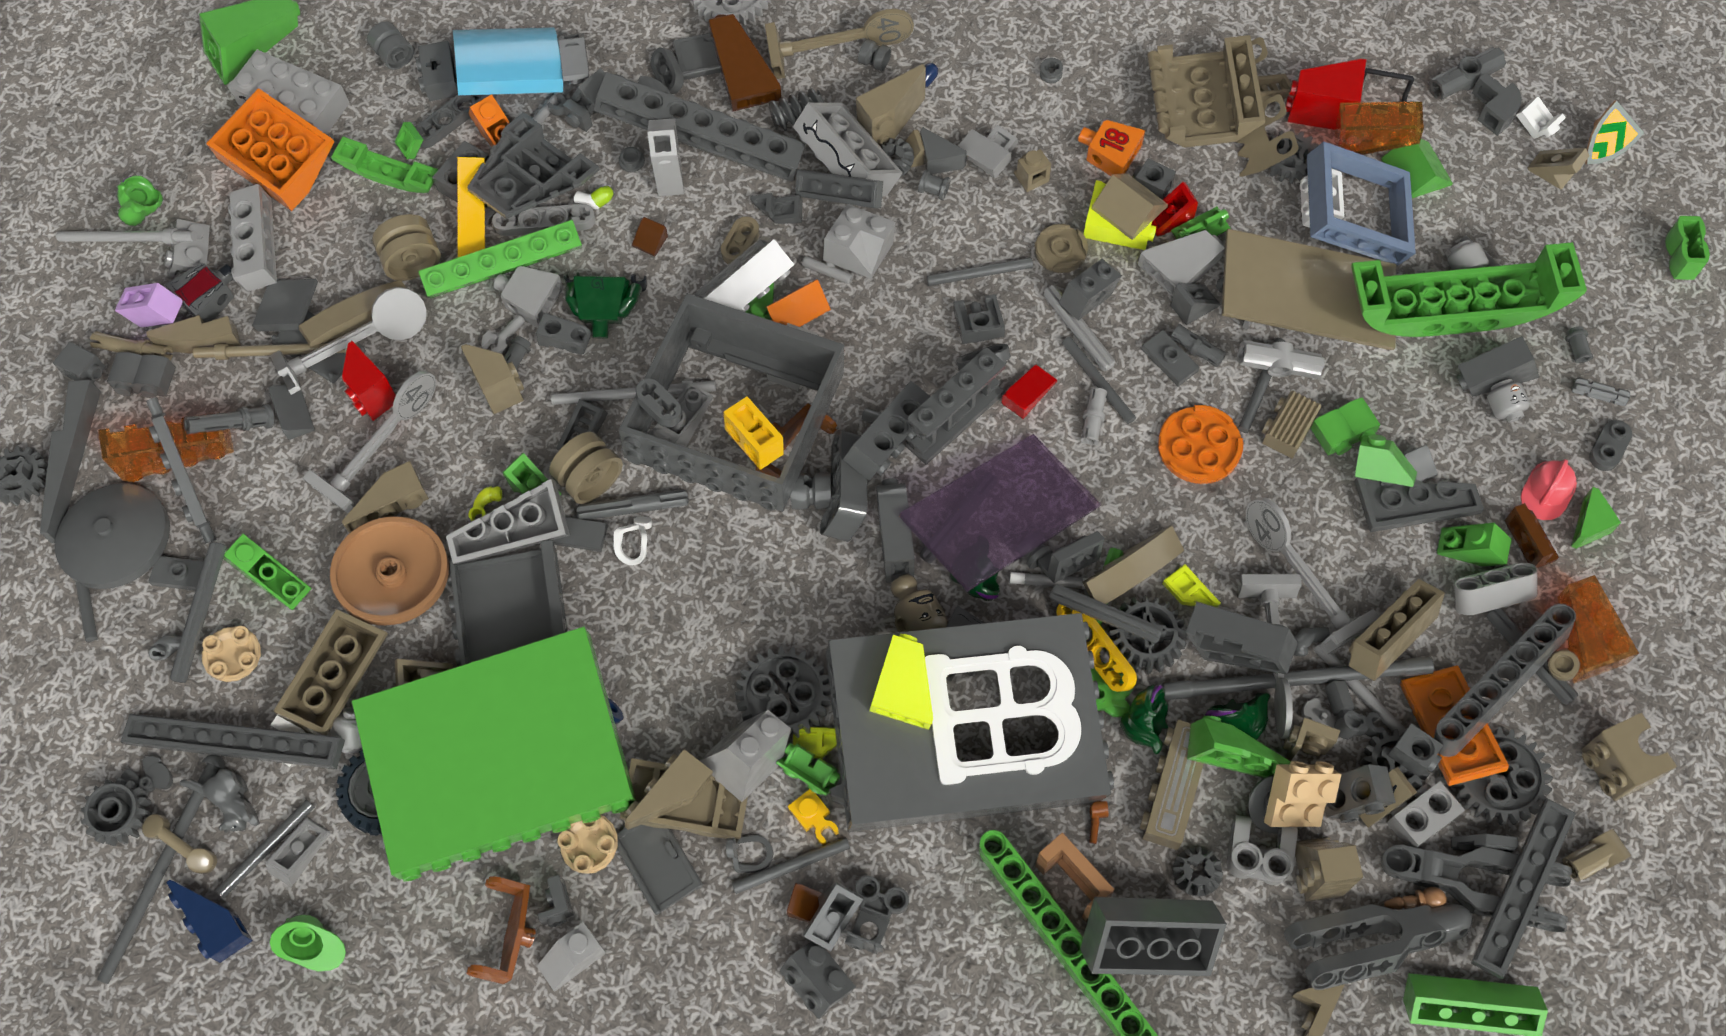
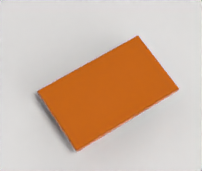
[766,279,831,327]

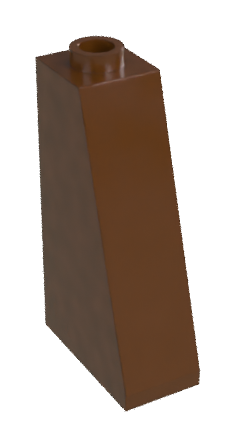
[709,14,781,112]

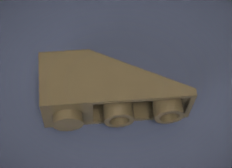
[342,461,429,533]
[624,749,713,830]

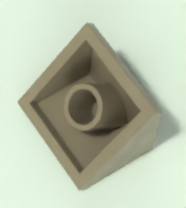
[1092,173,1168,240]

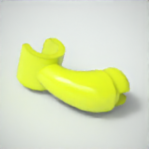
[468,486,503,522]

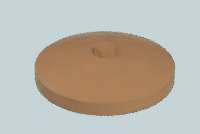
[330,516,449,626]

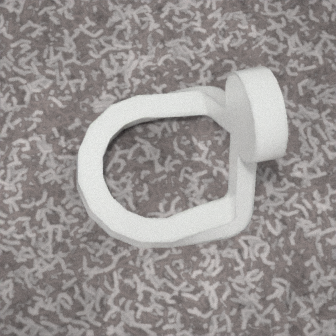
[614,516,652,565]

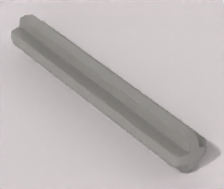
[1044,285,1115,372]

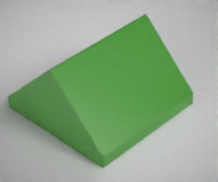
[1381,135,1453,198]

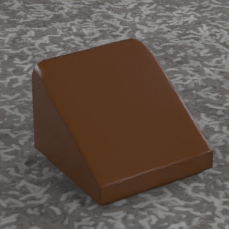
[632,217,668,257]
[787,883,822,923]

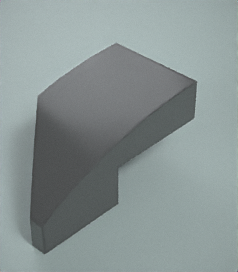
[750,193,803,224]

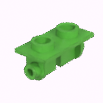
[1171,207,1231,239]
[776,743,841,796]

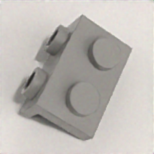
[164,219,210,277]

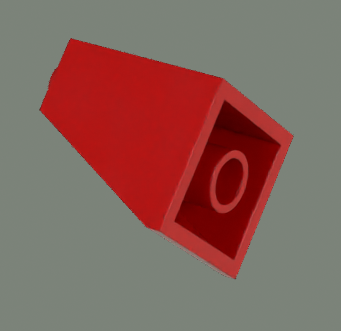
[1285,59,1367,132]

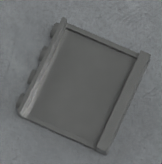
[447,540,568,667]

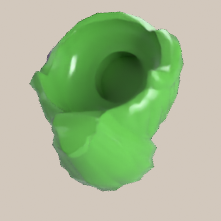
[117,175,163,226]

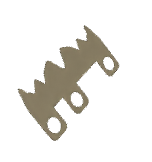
[1237,37,1298,177]

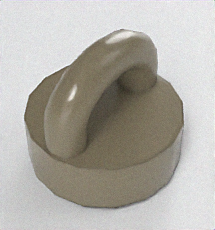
[1548,650,1580,681]

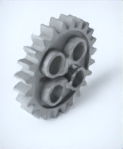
[692,0,771,26]

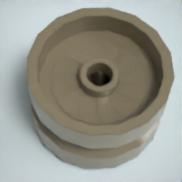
[372,214,441,281]
[549,431,623,504]

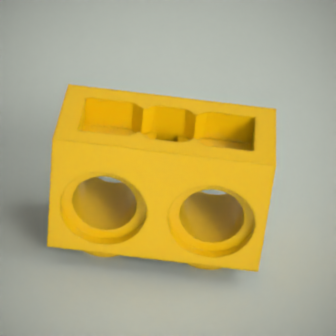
[723,397,784,470]

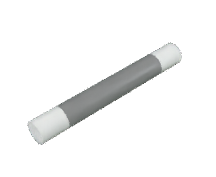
[1010,572,1088,589]

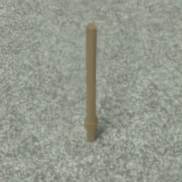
[193,342,359,360]

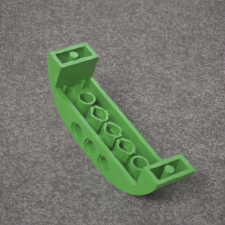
[1351,242,1587,337]

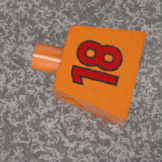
[1078,120,1145,176]

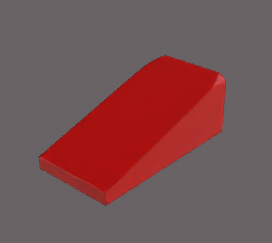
[1002,365,1057,419]

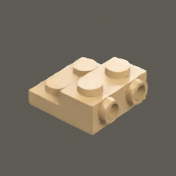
[1264,761,1342,827]

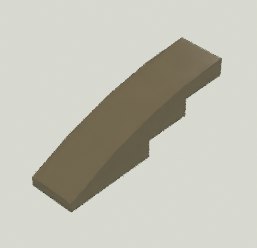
[299,280,406,347]
[1082,525,1184,604]

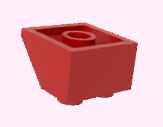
[342,341,396,421]

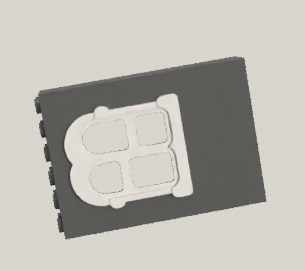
[826,613,1114,832]

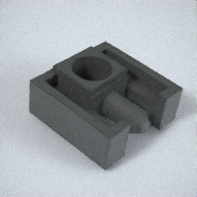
[953,294,1005,344]

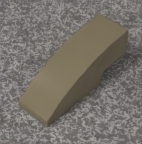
[146,315,241,353]

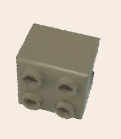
[1581,713,1677,801]

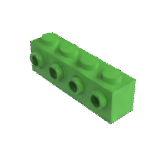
[1403,973,1548,1036]

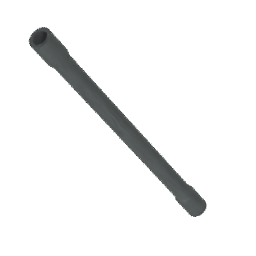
[1162,656,1434,700]

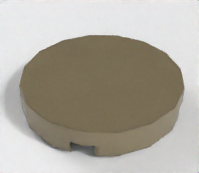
[1035,224,1088,273]

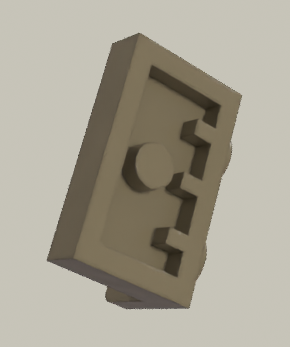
[1283,717,1340,761]

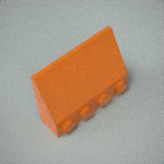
[206,88,334,211]

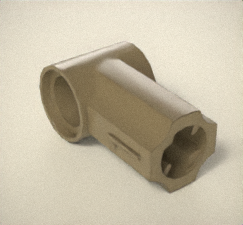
[1562,829,1632,882]

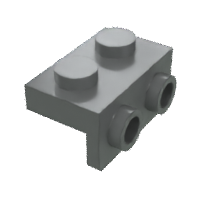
[780,941,856,1019]

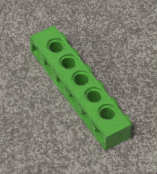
[418,220,582,299]

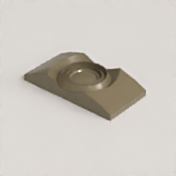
[620,758,748,840]

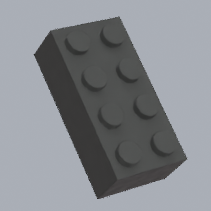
[1080,897,1227,976]

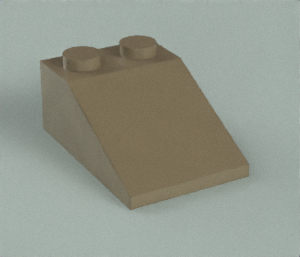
[856,64,926,146]

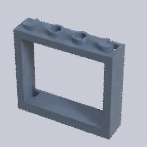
[1307,141,1416,265]

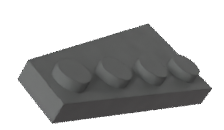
[1354,477,1484,532]

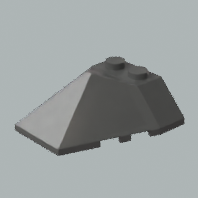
[467,112,600,219]

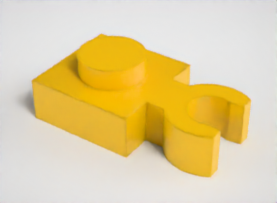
[787,789,839,845]

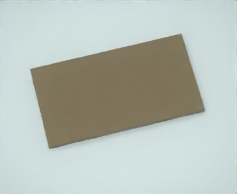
[1222,229,1396,350]

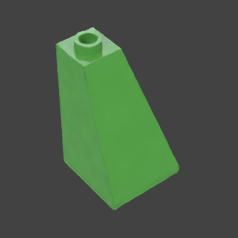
[199,0,300,85]

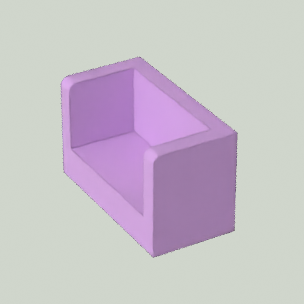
[115,283,183,327]

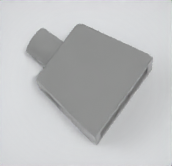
[494,266,564,328]

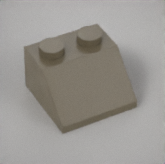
[461,344,524,414]

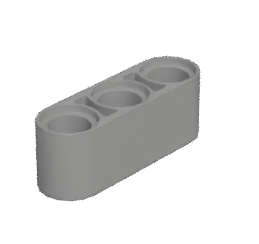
[1454,563,1537,615]

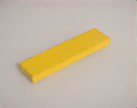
[457,157,485,258]

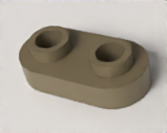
[721,217,760,264]

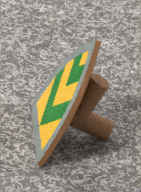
[1585,100,1644,164]

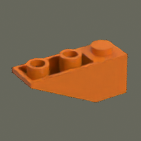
[468,94,510,147]

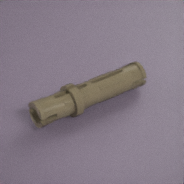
[90,331,173,361]

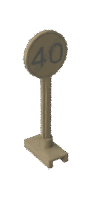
[765,9,914,79]

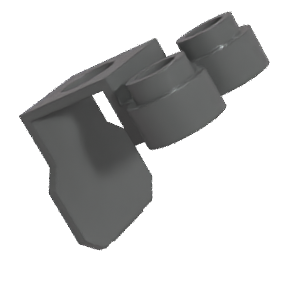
[841,876,909,954]

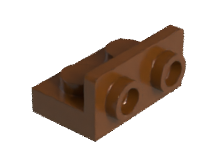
[1504,503,1559,568]

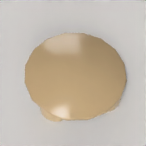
[202,626,261,682]
[558,815,618,874]

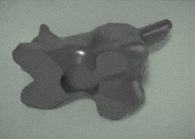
[179,769,260,833]

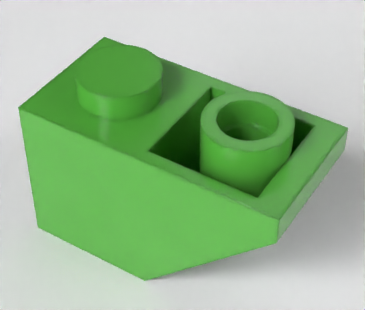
[1437,523,1511,566]

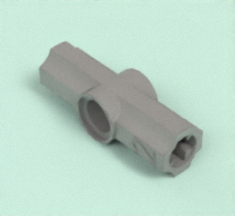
[1237,340,1325,379]

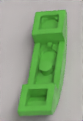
[331,137,438,193]

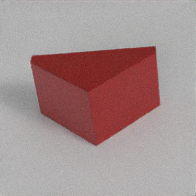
[1151,182,1198,237]

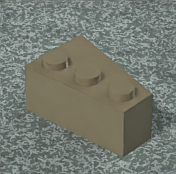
[1295,837,1363,902]

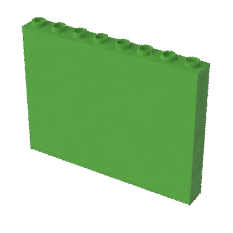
[352,626,637,882]

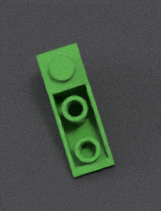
[223,534,312,610]

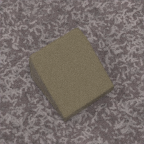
[905,129,925,168]

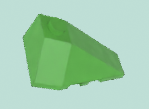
[1187,716,1291,778]

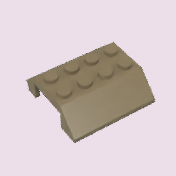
[1147,35,1266,148]

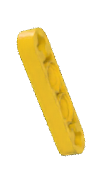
[1056,604,1137,692]

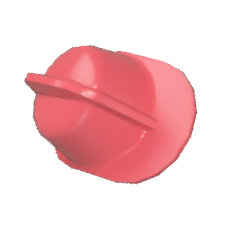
[1521,459,1577,520]

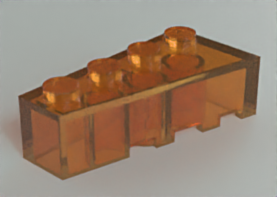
[98,412,234,482]

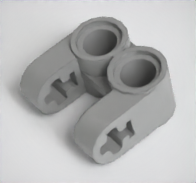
[1227,814,1298,885]

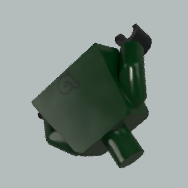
[564,272,647,339]

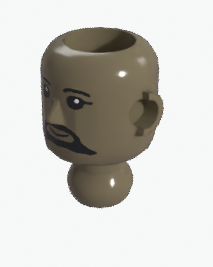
[891,574,948,633]

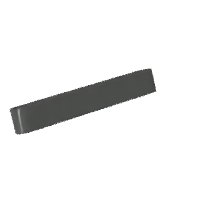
[1434,604,1576,757]

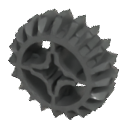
[1107,595,1187,674]

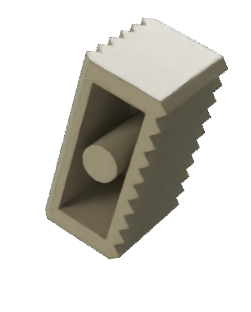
[1262,391,1321,459]

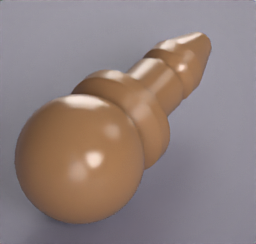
[1384,887,1447,910]

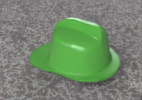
[270,914,346,971]

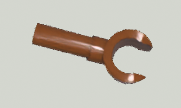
[1089,801,1109,844]

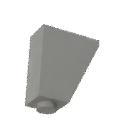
[1138,230,1225,296]

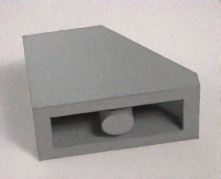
[537,922,606,992]

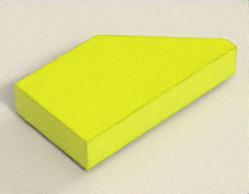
[1162,564,1221,608]
[793,727,837,759]

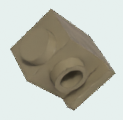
[1014,149,1051,192]

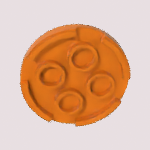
[1158,405,1243,484]

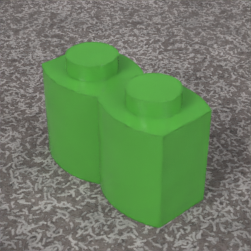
[1665,216,1710,280]
[1310,397,1380,456]

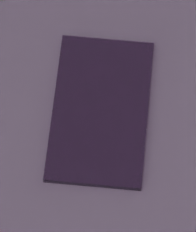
[899,434,1101,592]

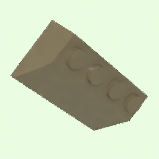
[274,609,388,735]

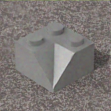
[823,204,896,279]

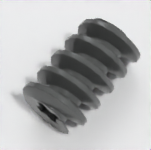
[769,88,824,131]

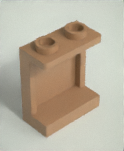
[1035,833,1115,922]

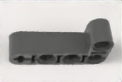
[820,429,867,542]

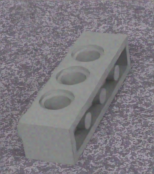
[228,184,277,292]

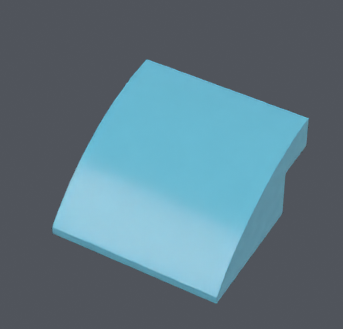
[453,27,563,96]

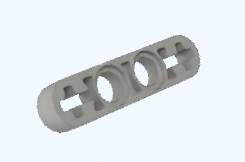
[492,204,596,236]

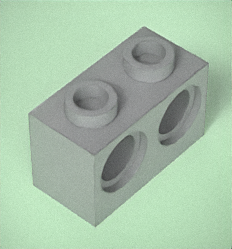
[1387,781,1465,848]

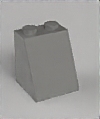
[699,710,791,802]

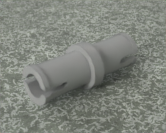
[1081,387,1107,445]

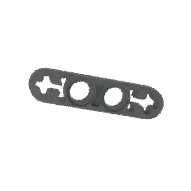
[415,94,497,148]

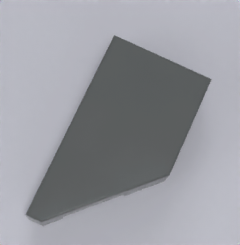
[1451,834,1518,853]

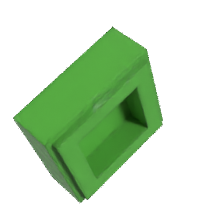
[395,122,424,159]

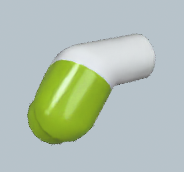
[574,186,614,209]

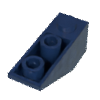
[166,880,253,963]

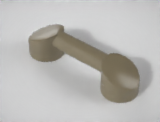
[142,814,217,874]

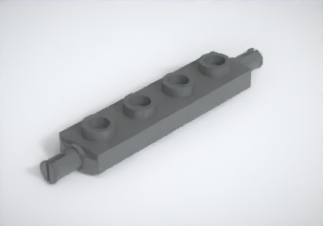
[146,397,217,544]

